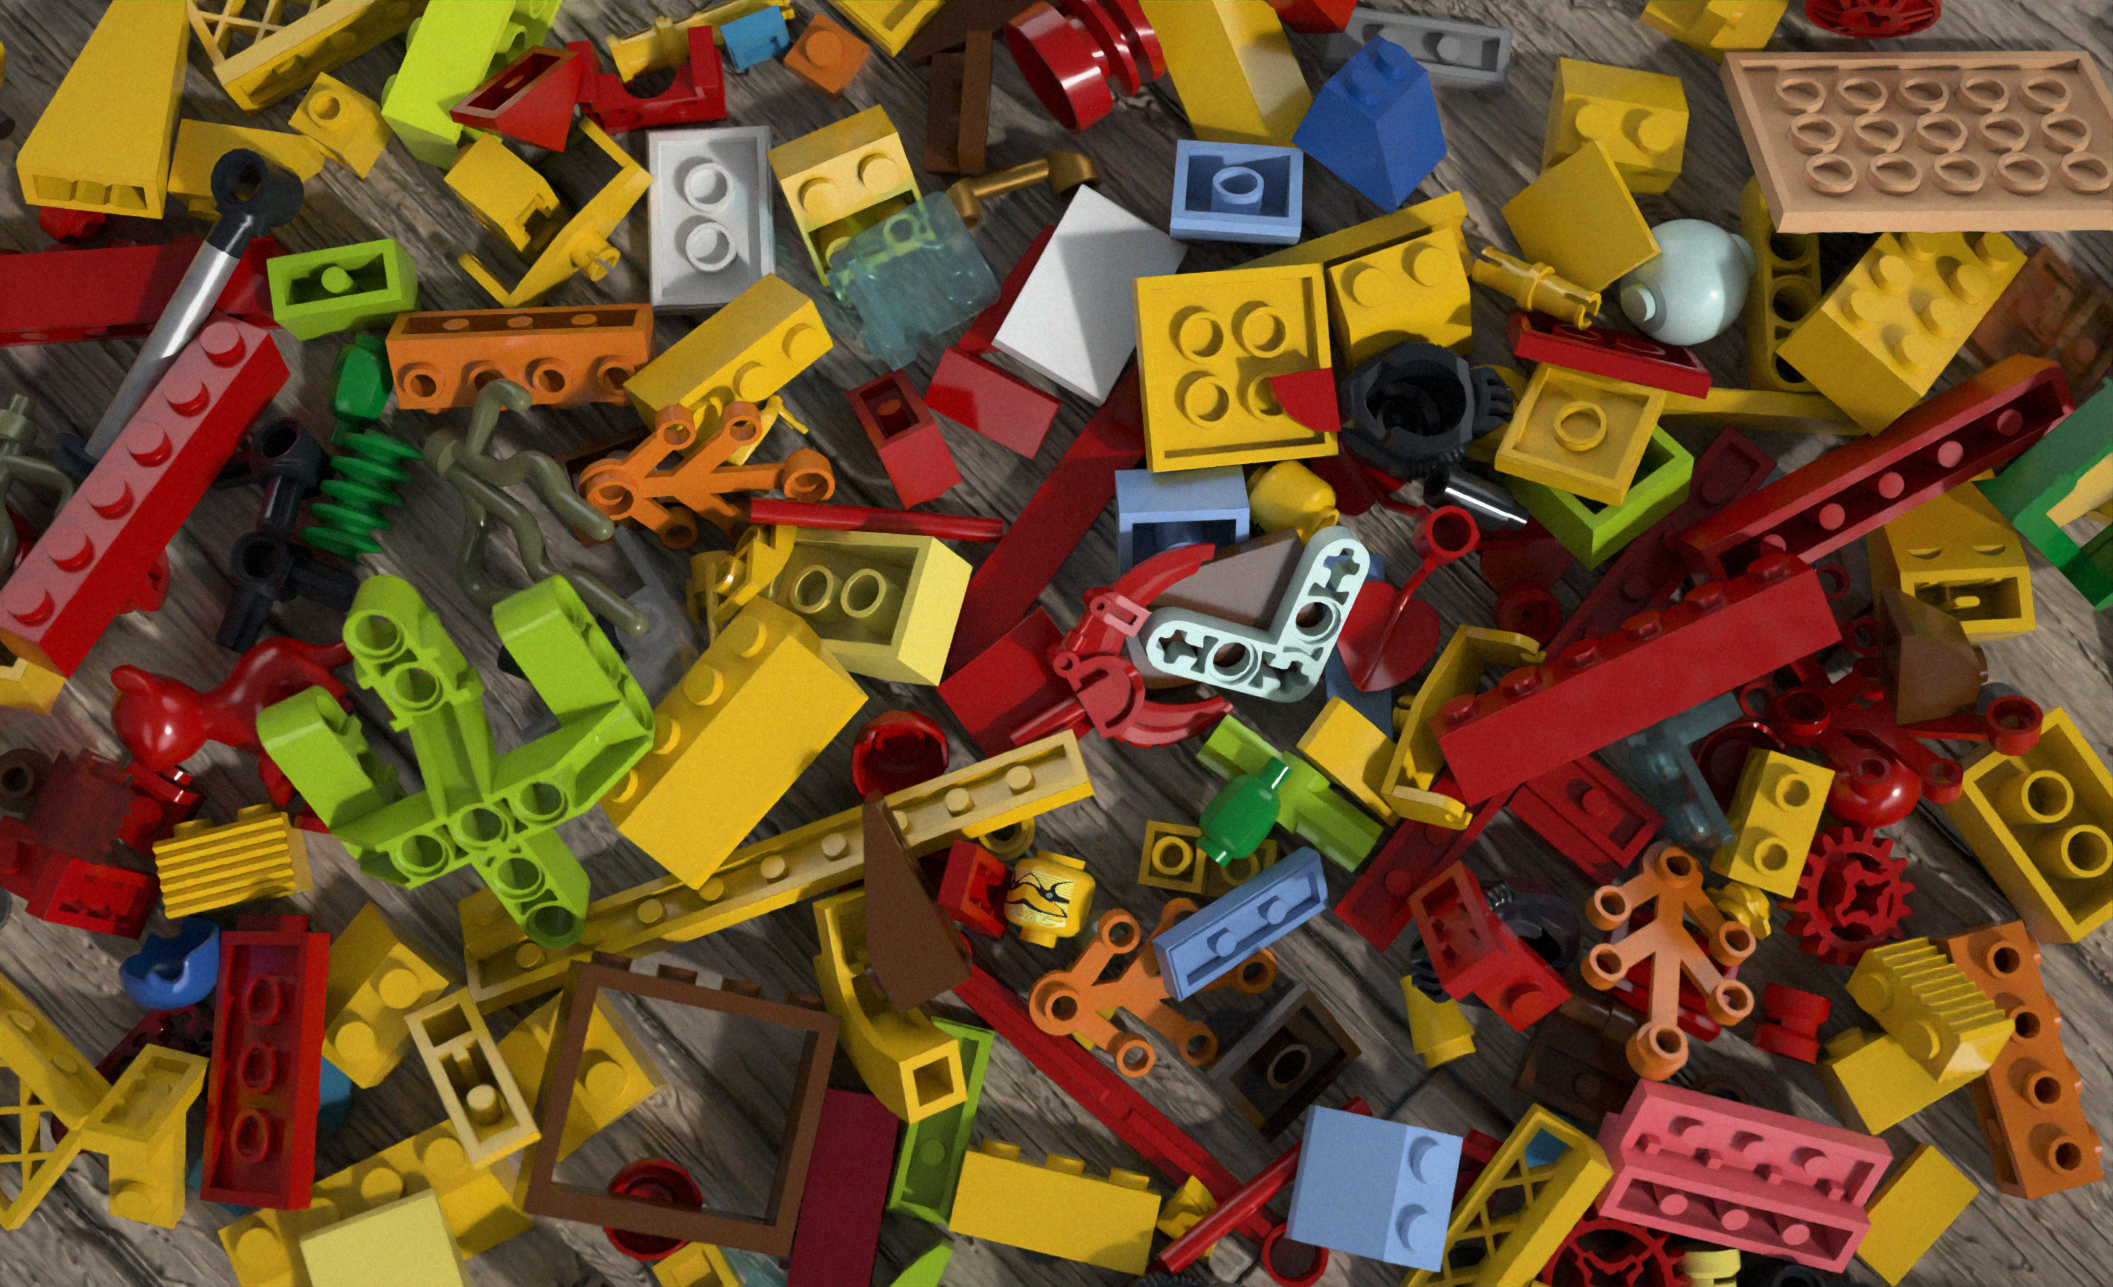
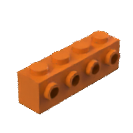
[385,303,659,414]
[1928,920,2104,1200]

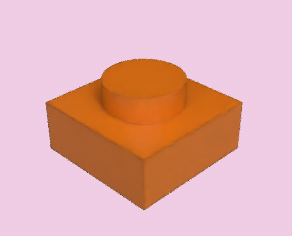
[783,12,870,103]

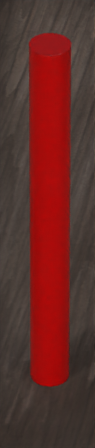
[748,497,1003,543]
[1156,1096,1373,1277]

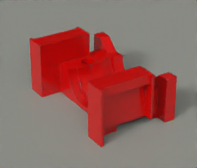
[566,25,728,135]

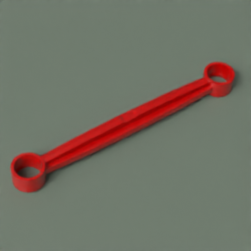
[950,930,1329,1287]

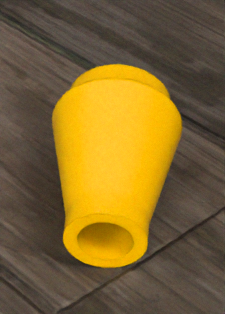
[1399,975,1476,1069]

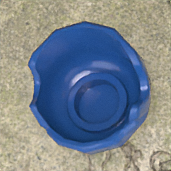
[118,916,221,1010]

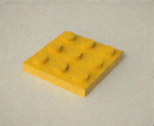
[1131,263,1339,473]

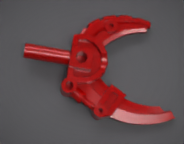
[1008,543,1234,748]

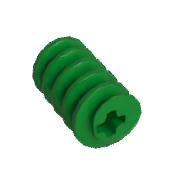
[298,427,422,570]

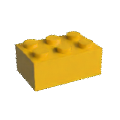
[1932,705,2113,944]

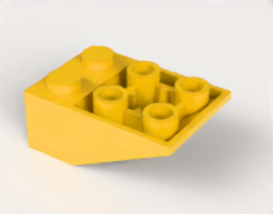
[1866,468,2036,642]

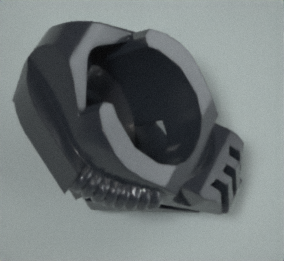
[1336,340,1513,484]
[1411,876,1581,1010]

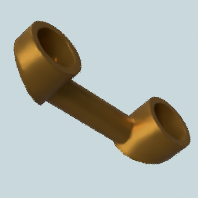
[931,151,1102,236]

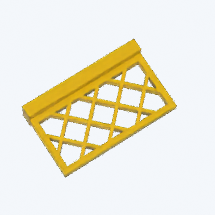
[186,0,430,118]
[0,971,113,1231]

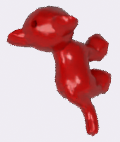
[110,636,356,809]

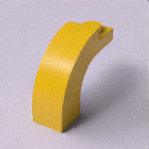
[812,884,968,1124]

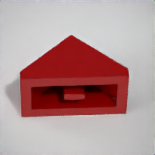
[449,45,583,153]

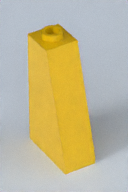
[16,0,192,219]

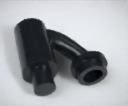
[1423,463,1529,532]

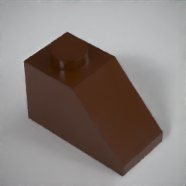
[1876,587,1988,726]

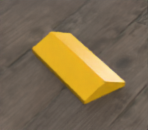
[1135,0,1314,157]

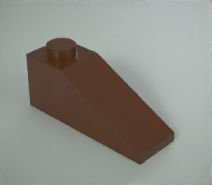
[862,788,973,1015]

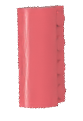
[1594,1078,1893,1274]

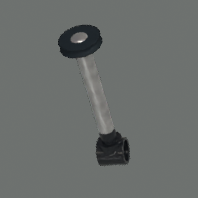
[47,148,304,481]

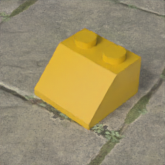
[1539,57,1689,197]
[1324,227,1473,375]
[322,901,468,1089]
[496,987,668,1163]

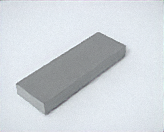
[1321,7,1513,95]

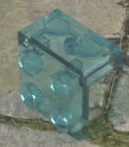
[826,190,1001,372]
[1626,691,1744,850]

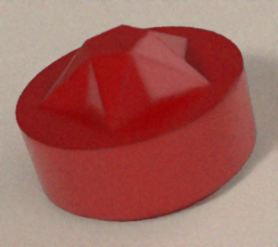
[1493,582,1562,646]

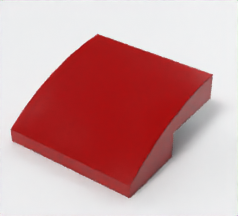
[935,604,1094,759]

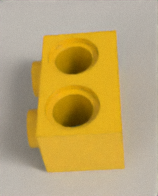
[443,131,571,265]
[1709,747,1835,899]

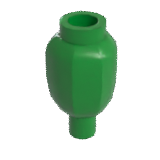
[326,332,394,448]
[1195,755,1293,867]

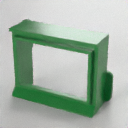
[1971,376,2113,613]

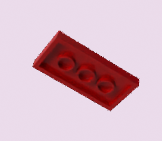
[200,931,331,1211]

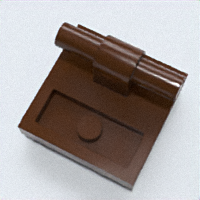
[1510,968,1690,1129]

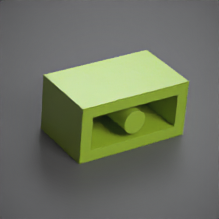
[266,238,422,341]

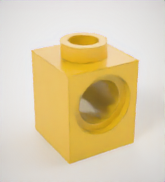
[287,71,394,179]

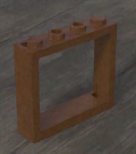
[511,950,842,1258]

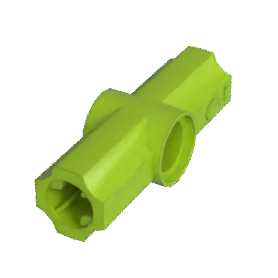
[1194,713,1384,873]

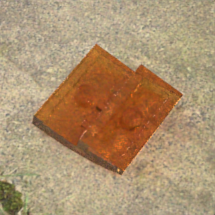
[1963,243,2113,408]

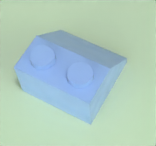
[1170,139,1303,247]
[1115,465,1250,579]
[1285,1104,1463,1272]

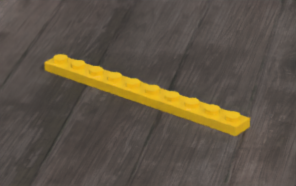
[464,729,1095,1016]

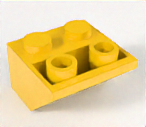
[765,104,937,287]

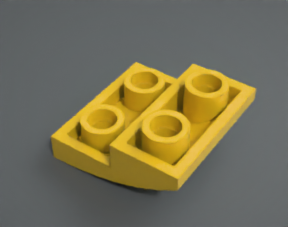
[1500,140,1662,293]

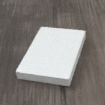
[646,126,776,316]
[991,184,1189,408]

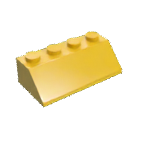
[597,594,869,890]
[217,1118,537,1287]

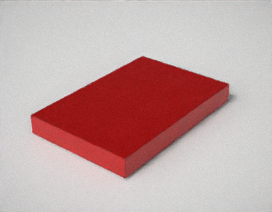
[1504,306,1713,400]

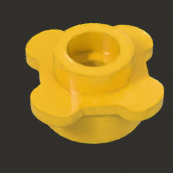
[1703,880,1772,944]

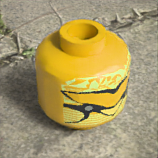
[1004,848,1095,949]

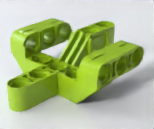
[256,574,655,949]

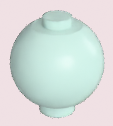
[1619,219,1756,345]

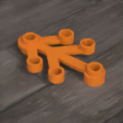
[578,401,835,549]
[1580,841,1756,1081]
[1028,898,1277,1078]

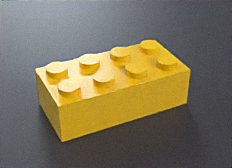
[1775,231,2028,438]

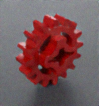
[1776,825,1915,967]

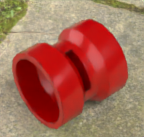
[1750,983,1832,1065]

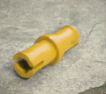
[1472,245,1601,331]

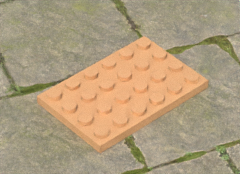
[1719,51,2113,234]

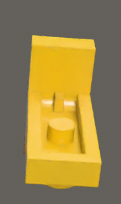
[80,1043,211,1230]

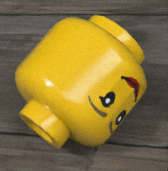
[1245,459,1339,549]

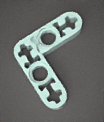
[1139,525,1370,703]

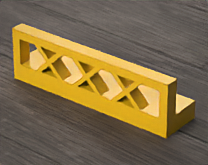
[1223,190,1474,328]
[1397,1102,1614,1287]

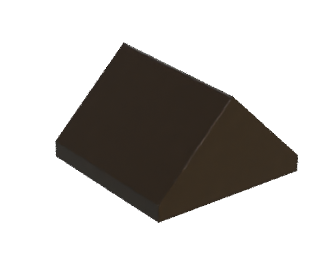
[1200,979,1363,1144]

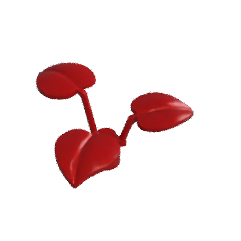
[1309,431,1577,692]

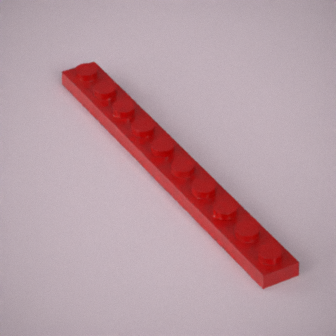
[1329,424,1778,953]

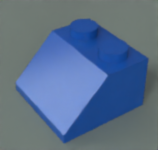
[1291,34,1447,215]

